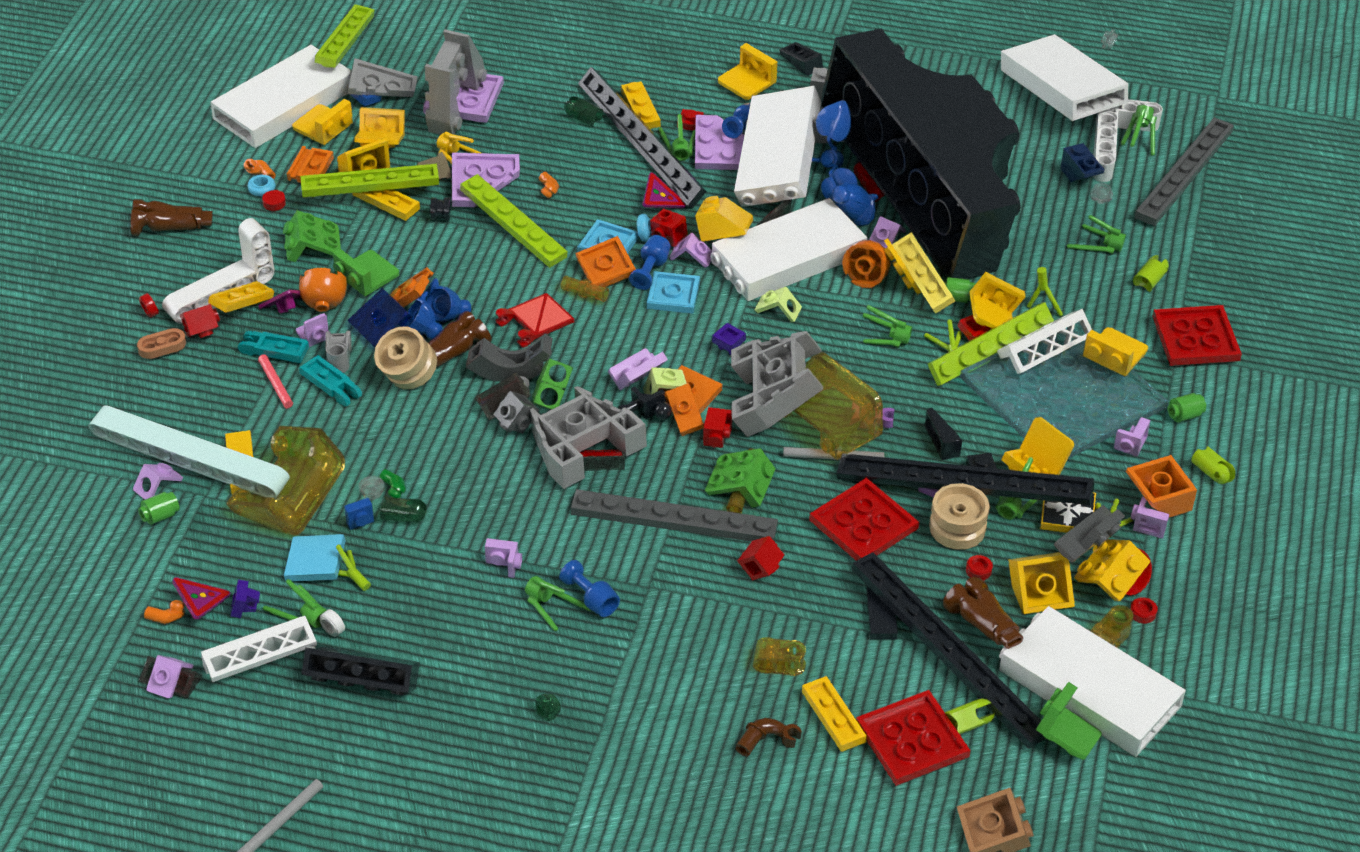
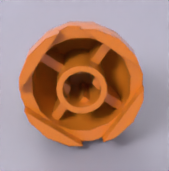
[842,240,891,288]
[299,268,347,312]

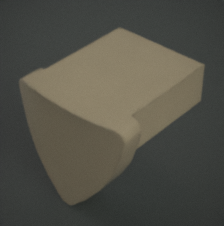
[416,152,451,180]

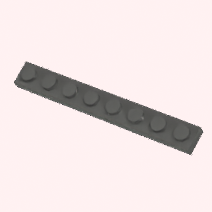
[1135,117,1234,226]
[571,489,778,542]

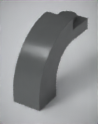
[466,334,553,382]

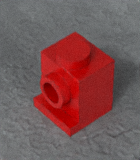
[703,407,733,448]

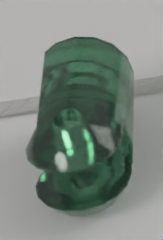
[564,96,603,127]
[380,497,427,523]

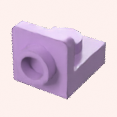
[1114,417,1150,457]
[1131,496,1169,539]
[485,538,522,578]

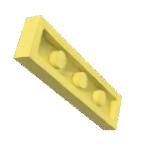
[892,232,955,314]

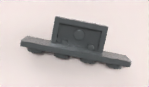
[1054,505,1125,563]

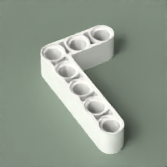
[1093,99,1163,182]
[162,218,274,324]

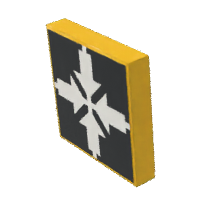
[1040,493,1096,533]

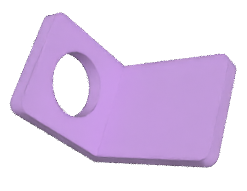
[869,216,906,248]
[669,233,712,268]
[296,313,329,347]
[133,463,183,499]
[147,655,193,698]

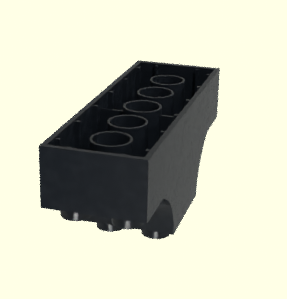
[820,28,1020,279]

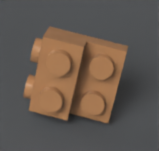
[957,788,1034,852]

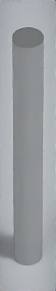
[783,447,884,460]
[237,779,323,852]

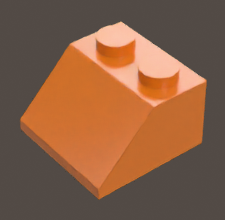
[1126,455,1197,517]

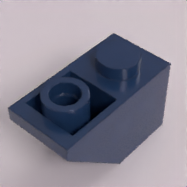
[1060,143,1105,182]

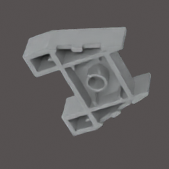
[425,29,487,135]
[731,331,823,437]
[530,386,647,489]

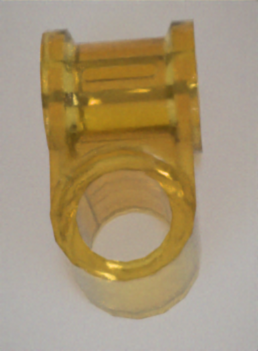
[1090,605,1133,648]
[753,637,806,676]

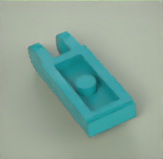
[238,330,309,363]
[299,355,362,407]

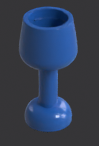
[722,103,751,138]
[629,235,671,290]
[559,560,620,617]

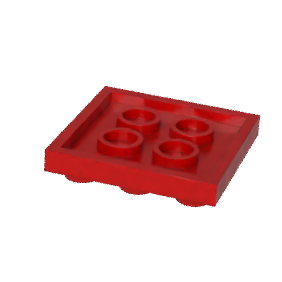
[1152,305,1242,366]
[809,478,919,561]
[856,690,971,786]

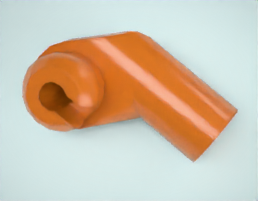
[244,159,276,179]
[539,172,559,198]
[144,600,185,624]

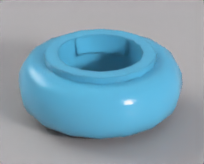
[247,174,276,197]
[637,214,652,242]

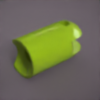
[1133,255,1169,292]
[1191,446,1236,484]
[945,698,995,735]

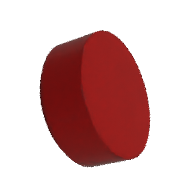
[262,190,286,211]
[139,293,159,318]
[966,555,993,580]
[1130,597,1158,624]

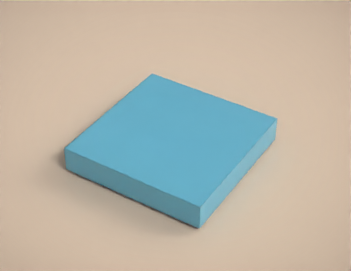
[577,219,639,254]
[647,271,700,314]
[284,534,346,581]

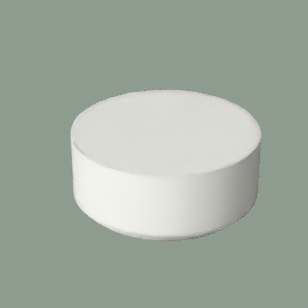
[320,609,345,637]

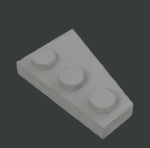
[347,59,417,97]

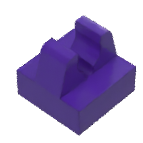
[712,323,746,355]
[230,579,260,618]

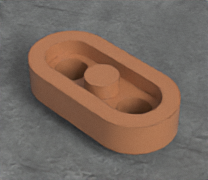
[137,328,186,359]

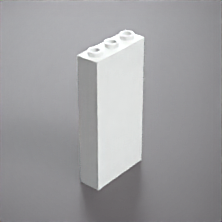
[1001,34,1128,121]
[210,45,351,148]
[734,86,821,207]
[710,198,867,301]
[999,606,1186,757]

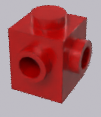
[650,208,688,247]
[180,304,220,338]
[737,536,785,580]

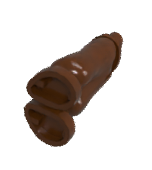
[131,199,213,236]
[428,311,492,368]
[943,577,1024,649]

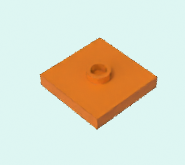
[575,236,636,292]
[657,365,723,414]

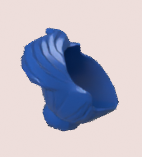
[832,182,878,226]
[425,278,472,323]
[401,291,443,340]

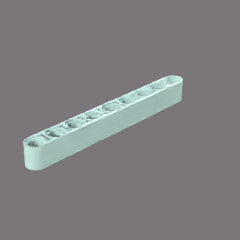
[88,405,290,499]

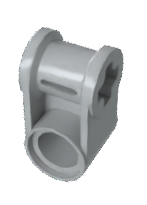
[325,330,352,373]

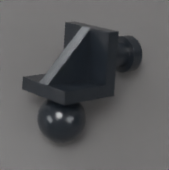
[617,386,672,420]

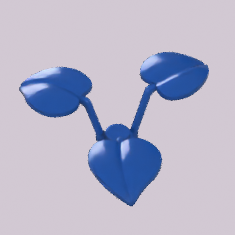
[812,100,858,201]

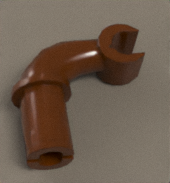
[735,718,802,757]

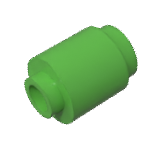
[944,277,975,303]
[1168,393,1206,422]
[138,492,180,525]

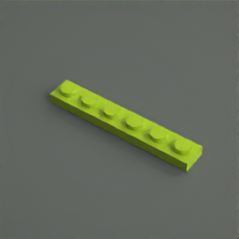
[315,4,375,68]
[300,164,439,197]
[460,174,568,268]
[927,302,1054,386]

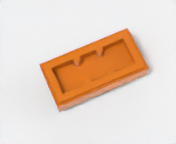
[666,383,704,436]

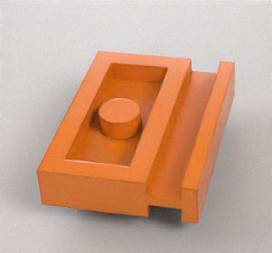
[287,146,334,183]
[386,267,434,314]

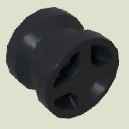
[430,197,451,220]

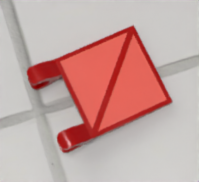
[495,293,574,348]

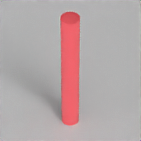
[258,355,293,408]

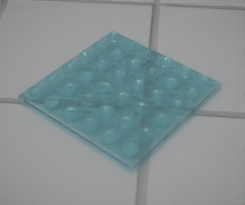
[960,322,1169,459]

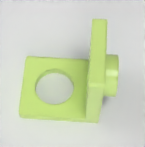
[755,287,802,322]
[643,367,687,394]

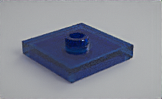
[348,288,412,348]

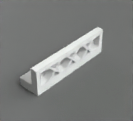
[997,309,1092,374]
[201,616,317,682]

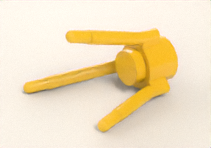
[436,131,481,165]

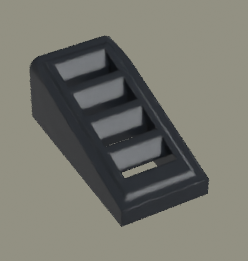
[780,42,823,76]
[924,408,963,460]

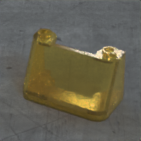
[784,352,883,460]
[226,426,345,535]

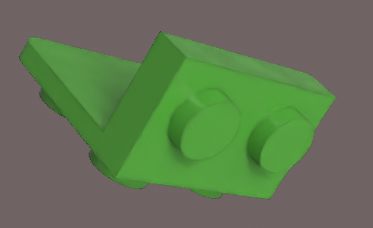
[283,210,341,263]
[333,249,399,296]
[705,448,776,507]
[1036,682,1102,760]

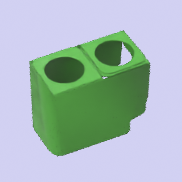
[531,359,573,410]

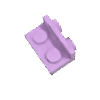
[608,348,668,391]

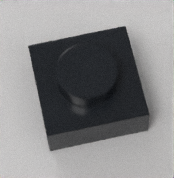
[966,453,997,469]

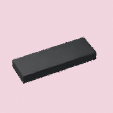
[865,584,898,639]

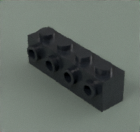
[301,644,420,695]

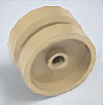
[374,327,437,389]
[929,483,990,550]

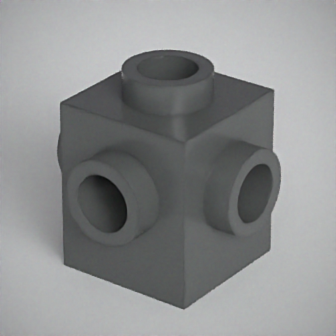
[493,391,539,434]

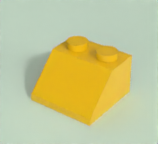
[337,138,390,172]
[695,196,753,242]
[1008,552,1075,614]

